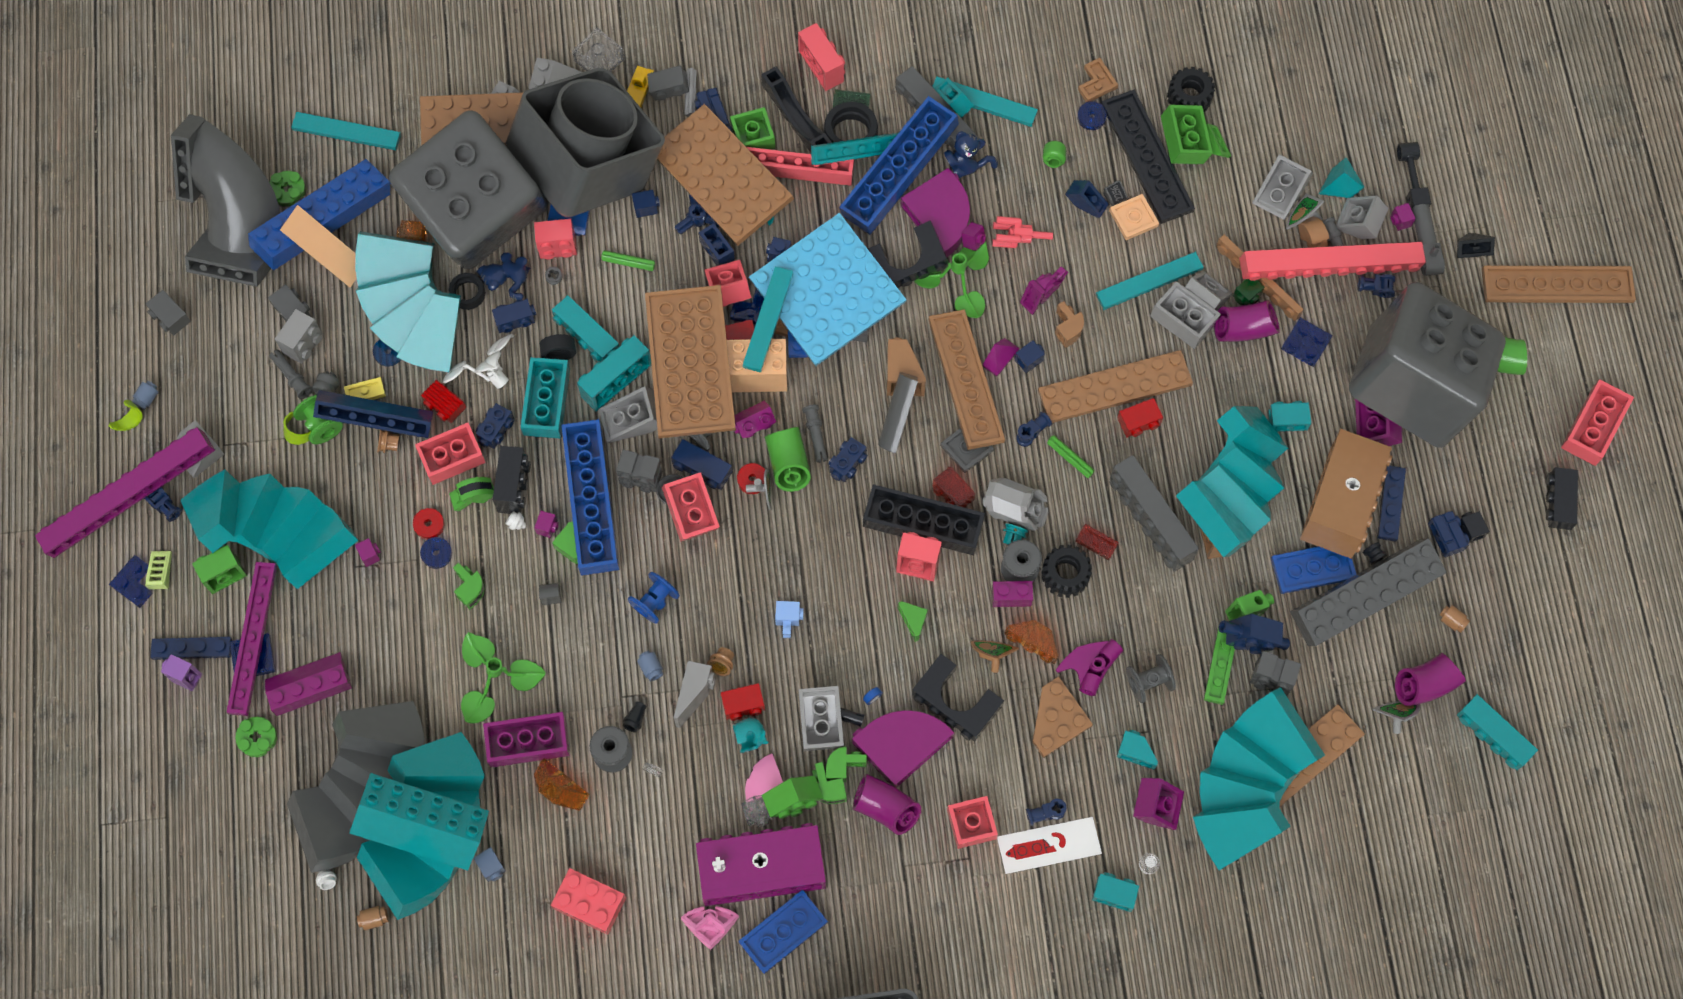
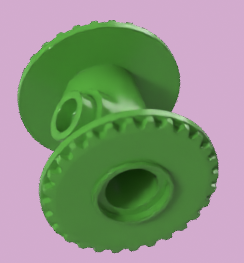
[293,395,343,445]

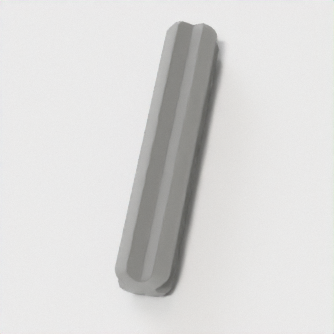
[684,67,697,117]

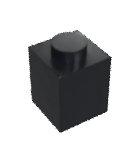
[1460,511,1490,544]

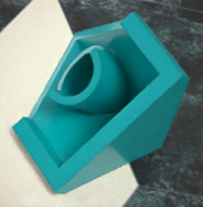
[1318,158,1365,198]

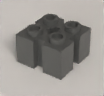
[616,449,663,493]
[1250,651,1301,696]

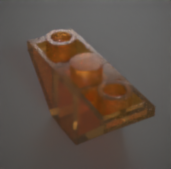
[1004,620,1058,665]
[534,758,590,811]

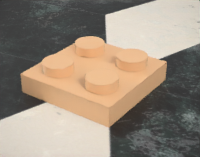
[1109,194,1159,240]

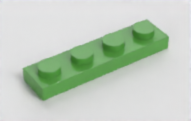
[1204,626,1235,705]

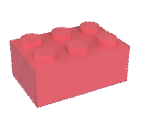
[798,23,845,91]
[415,423,486,485]
[662,472,720,542]
[896,532,942,582]
[551,868,626,935]

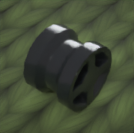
[1362,542,1387,565]

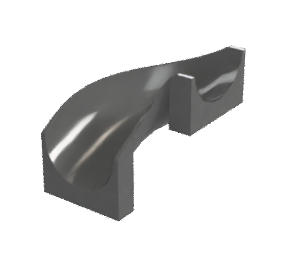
[171,114,280,287]

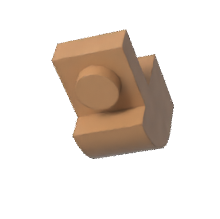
[1298,216,1330,248]
[1055,301,1084,348]

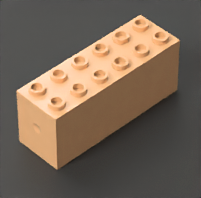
[727,339,787,393]

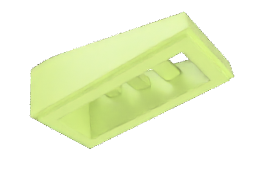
[145,551,172,589]

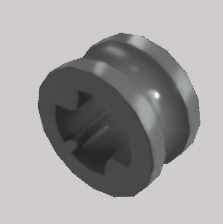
[545,267,562,285]

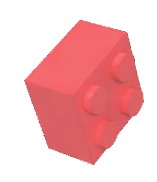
[534,219,577,260]
[705,260,751,307]
[947,796,998,849]

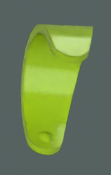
[108,400,143,431]
[283,412,311,445]

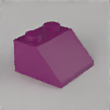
[1133,778,1184,830]

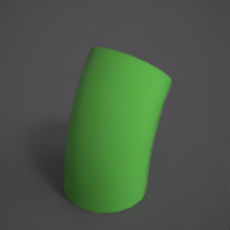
[1497,337,1527,375]
[764,427,811,492]

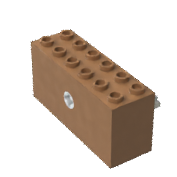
[1300,428,1393,559]

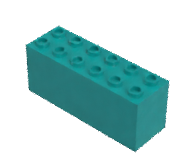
[349,773,489,871]

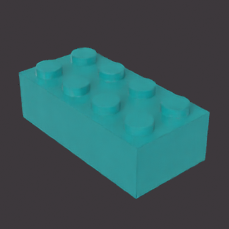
[577,335,652,412]
[520,357,570,439]

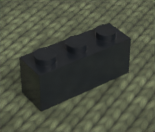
[1546,467,1578,530]

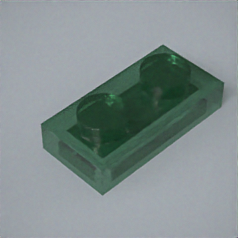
[833,89,871,107]

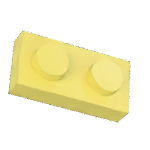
[344,377,386,400]

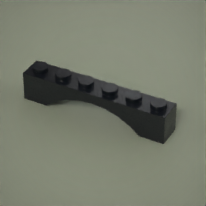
[761,66,832,153]

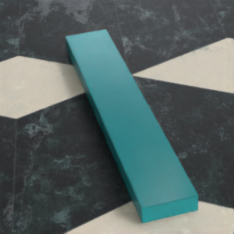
[932,76,1038,127]
[291,112,401,151]
[811,133,898,165]
[1096,252,1204,310]
[743,266,793,372]

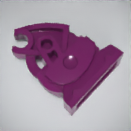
[1020,266,1069,315]

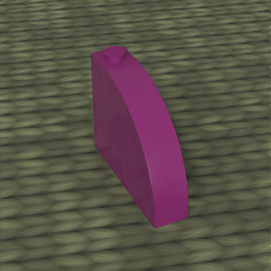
[901,168,970,257]
[852,711,954,788]

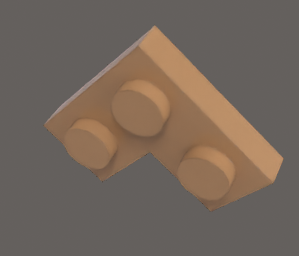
[1078,58,1118,103]

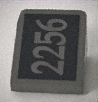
[1103,180,1129,206]

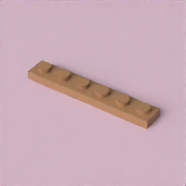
[1216,234,1304,321]

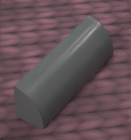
[878,372,918,453]

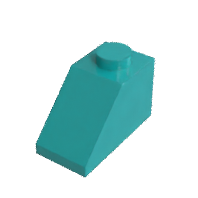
[935,77,974,118]
[1116,730,1158,770]

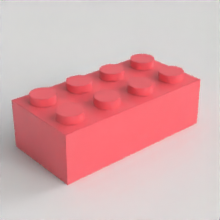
[1561,379,1634,466]

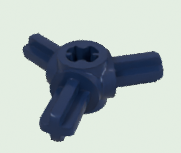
[674,194,720,235]

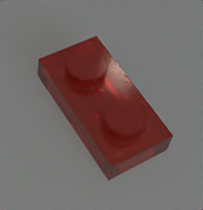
[1075,524,1119,560]

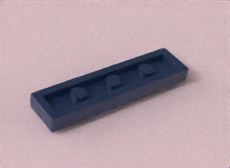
[1377,466,1406,542]
[150,637,232,660]

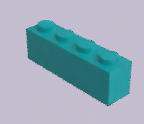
[551,295,620,362]
[1457,694,1538,771]

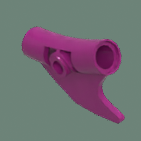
[1056,639,1123,696]

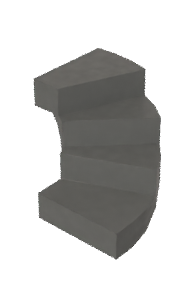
[287,701,425,873]

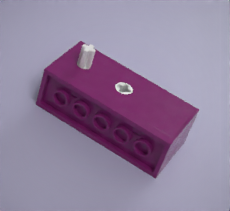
[696,823,826,907]

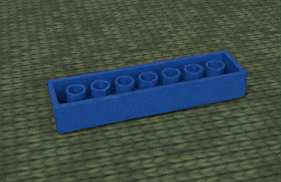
[839,96,959,235]
[248,159,390,271]
[561,419,619,576]

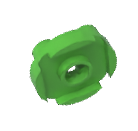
[269,171,306,207]
[235,717,277,757]

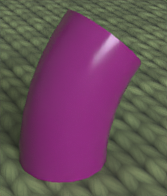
[1214,300,1280,342]
[1395,653,1466,706]
[852,774,921,835]

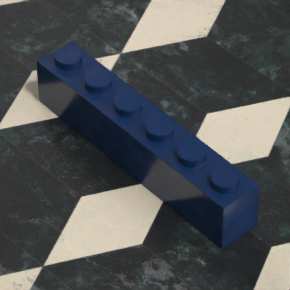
[313,390,434,438]

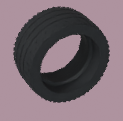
[824,101,878,160]

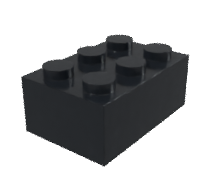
[492,446,531,514]

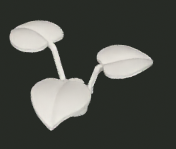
[442,334,514,389]

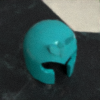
[733,718,769,753]

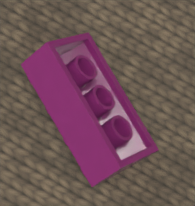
[1355,399,1402,446]
[265,652,352,716]

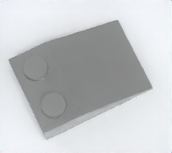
[528,58,583,89]
[1252,154,1313,220]
[599,386,657,443]
[673,661,716,728]
[799,686,844,751]

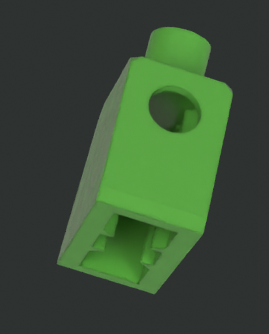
[1225,590,1274,621]

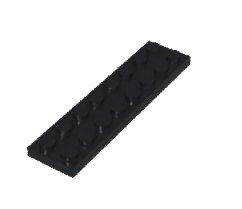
[1101,89,1195,224]

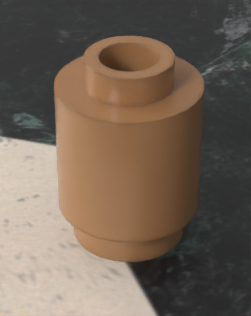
[1439,605,1470,633]
[357,906,389,931]

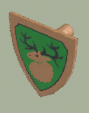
[970,640,1019,673]

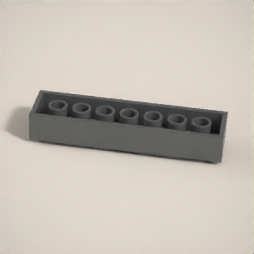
[1290,538,1447,646]

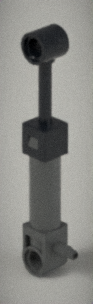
[1397,142,1445,276]

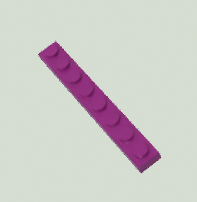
[227,562,277,716]

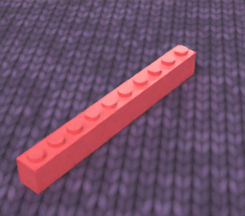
[1239,242,1426,281]

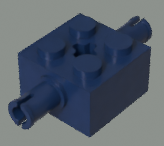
[1219,614,1290,654]

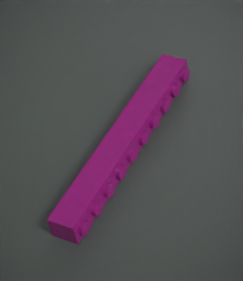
[35,427,215,558]

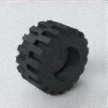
[1167,67,1215,112]
[1041,545,1092,598]

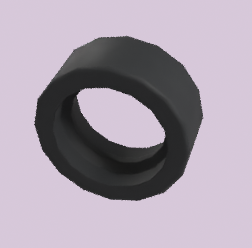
[449,272,486,310]
[539,334,576,360]

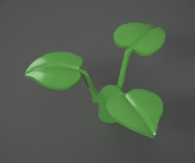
[914,241,989,318]
[461,632,546,723]

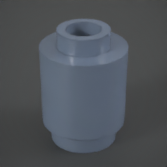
[132,381,159,410]
[637,651,663,682]

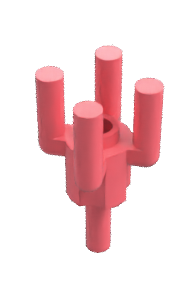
[992,216,1053,248]

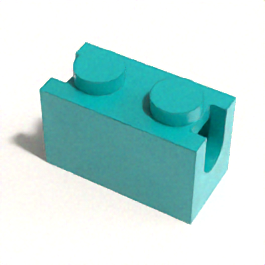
[1268,401,1311,432]
[1092,872,1139,912]

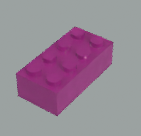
[483,712,570,768]

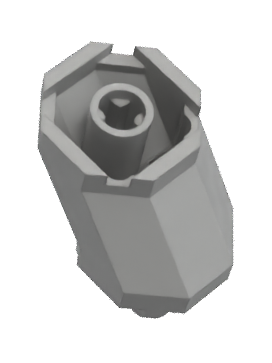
[983,478,1048,530]

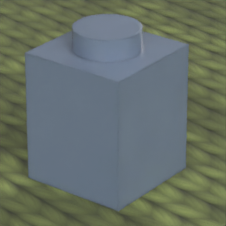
[474,847,506,882]

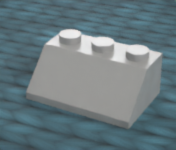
[1150,282,1221,349]

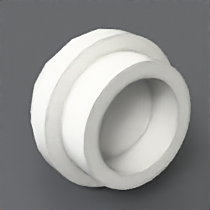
[505,511,526,530]
[316,870,337,890]

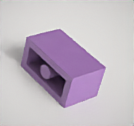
[161,654,202,692]

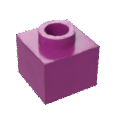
[1390,203,1416,231]
[961,222,986,251]
[534,511,559,538]
[355,538,381,567]

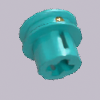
[1002,523,1029,545]

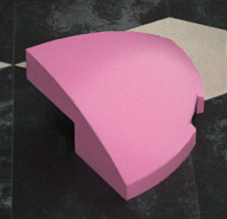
[745,754,783,804]
[681,906,739,950]

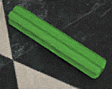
[601,250,655,271]
[1047,435,1095,478]

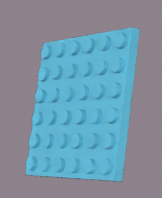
[749,213,906,366]

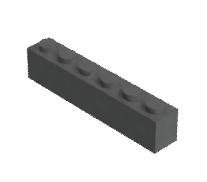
[895,66,980,153]

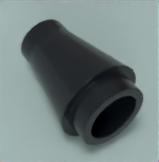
[623,701,647,732]

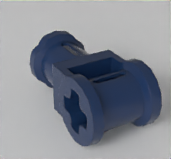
[1357,274,1396,298]
[1016,412,1052,447]
[144,487,182,522]
[1025,799,1067,826]

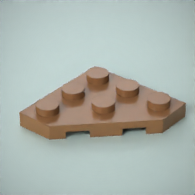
[1032,676,1093,758]

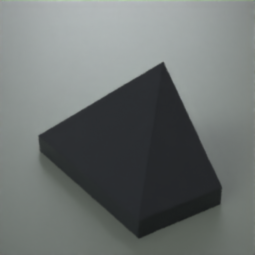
[1457,233,1495,258]

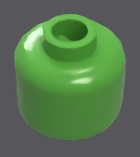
[1043,141,1067,168]

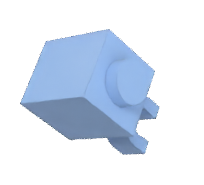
[775,601,804,638]

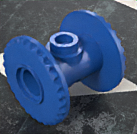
[628,572,680,624]

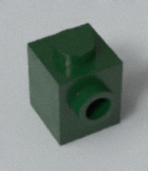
[1233,279,1265,306]

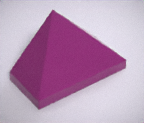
[982,338,1020,376]

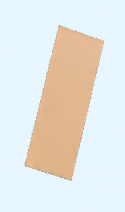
[280,205,357,287]

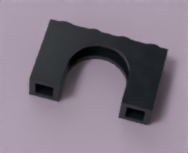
[868,220,949,288]
[912,654,1004,742]

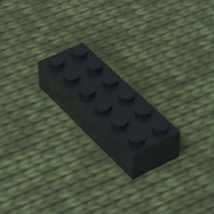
[863,484,985,556]

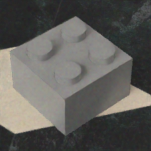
[275,309,323,364]

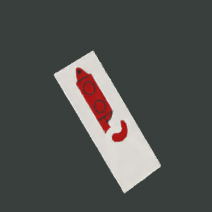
[997,817,1102,874]

